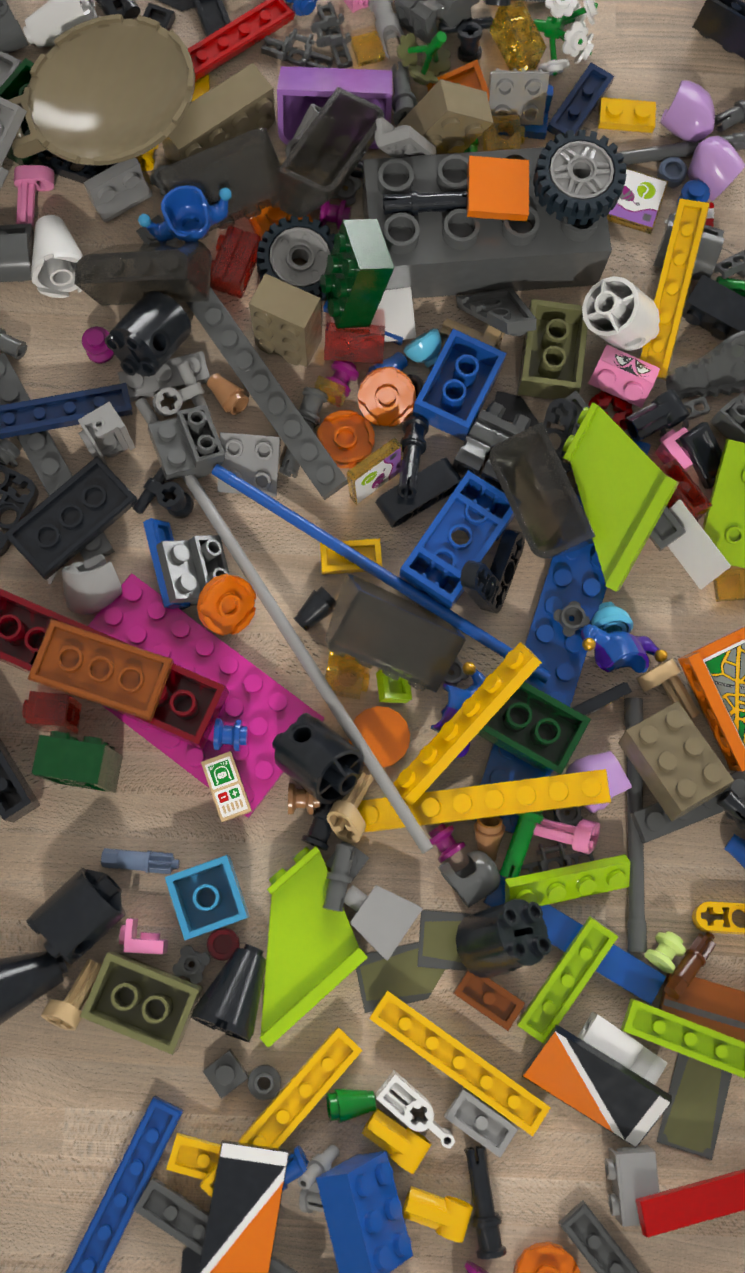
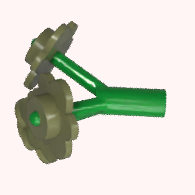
[397,31,451,86]

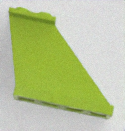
[562,402,679,592]
[260,846,368,1048]

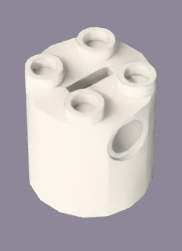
[582,276,660,351]

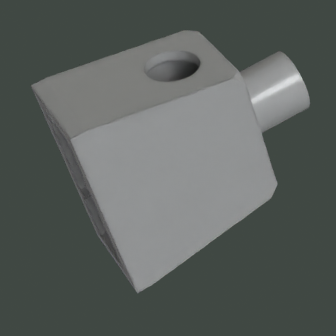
[344,885,423,961]

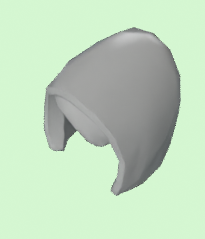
[62,554,122,615]

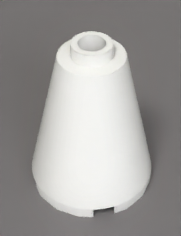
[23,0,100,48]
[31,215,91,298]

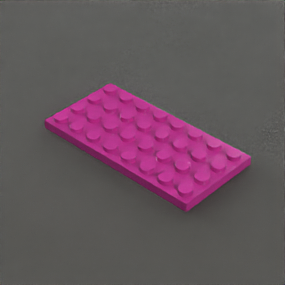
[88,573,325,818]

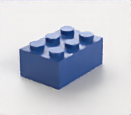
[413,329,507,441]
[316,1151,413,1273]

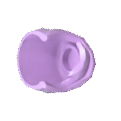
[660,80,715,142]
[687,136,745,201]
[565,751,632,813]

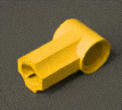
[362,1107,432,1174]
[402,1186,473,1242]

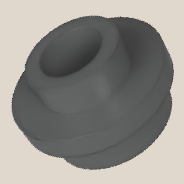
[248,1065,281,1100]

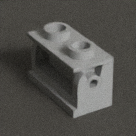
[78,401,135,465]
[605,1145,660,1227]

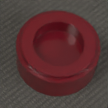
[207,927,240,961]

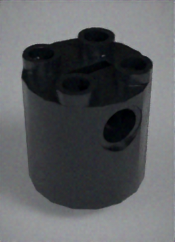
[105,291,192,376]
[272,713,364,804]
[26,868,126,964]
[456,899,552,978]

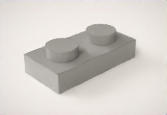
[444,1087,518,1158]

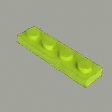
[505,854,630,906]
[517,916,618,1043]
[621,998,745,1078]

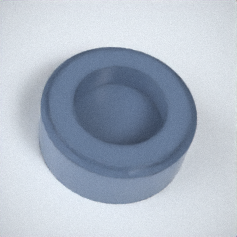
[657,157,687,188]

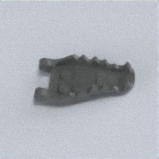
[666,331,745,400]

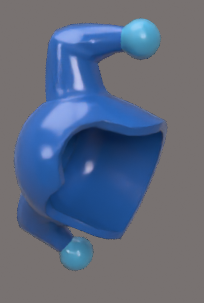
[138,185,232,242]

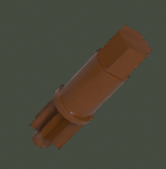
[663,932,716,1000]

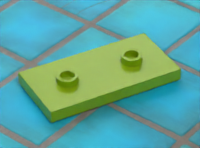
[702,439,745,568]

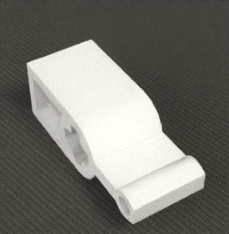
[577,1012,668,1085]
[375,1070,455,1149]

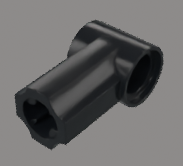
[625,389,690,442]

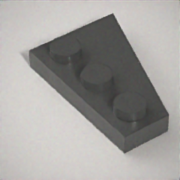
[456,287,537,336]

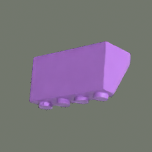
[277,66,392,149]

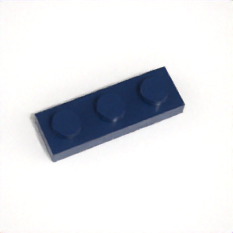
[547,63,614,137]

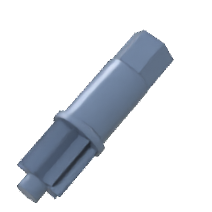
[101,848,180,874]

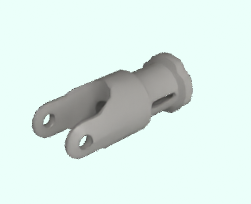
[368,0,404,60]

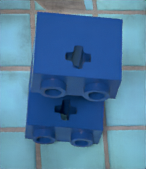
[399,470,520,610]

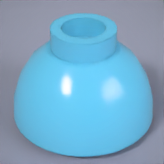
[403,328,442,368]
[591,602,634,633]

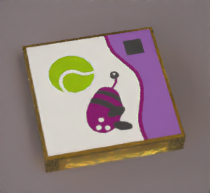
[607,168,668,234]
[346,438,402,505]

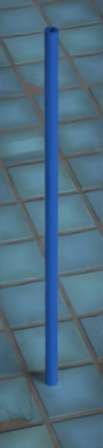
[212,464,552,684]

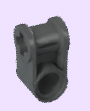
[0,0,28,54]

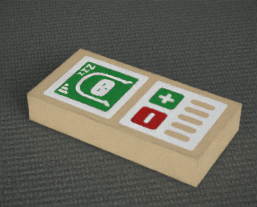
[201,751,252,823]

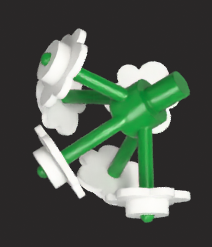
[532,0,598,76]

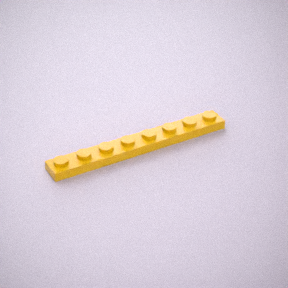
[357,769,611,833]

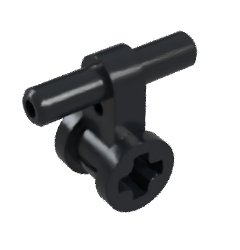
[439,16,494,63]
[133,467,194,519]

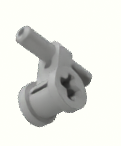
[152,361,211,416]
[298,1145,339,1215]

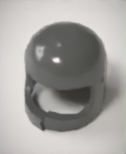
[438,850,500,908]

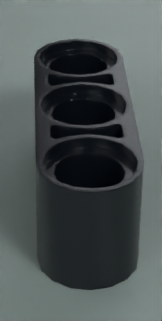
[375,458,462,528]

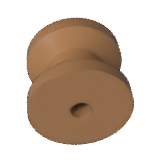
[288,783,320,815]

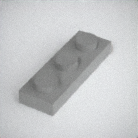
[118,351,210,402]

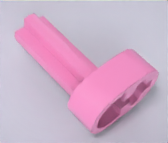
[14,165,55,227]
[533,818,600,854]

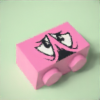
[588,344,660,408]

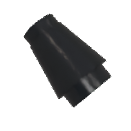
[293,586,339,631]

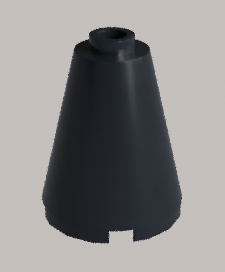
[191,944,266,1042]
[0,951,68,1025]

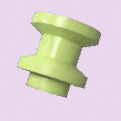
[644,931,686,974]

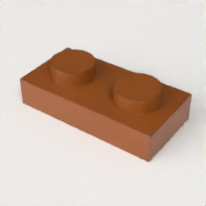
[453,969,525,1031]

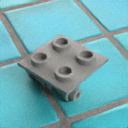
[489,68,550,125]
[217,432,281,497]

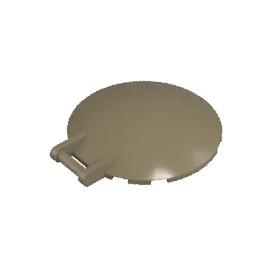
[8,14,195,165]

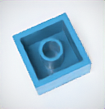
[165,855,250,940]

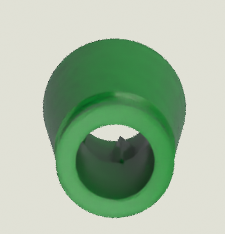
[326,1089,376,1124]

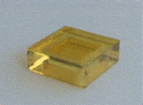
[351,31,385,67]
[315,375,346,407]
[713,568,745,602]

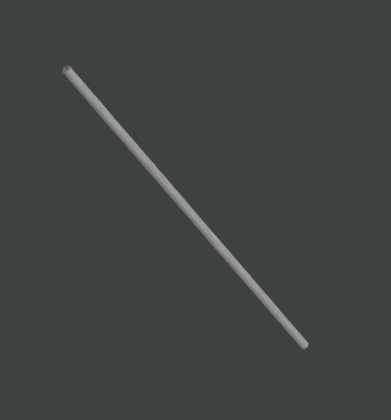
[135,398,433,854]

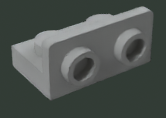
[375,117,436,157]
[84,157,153,222]

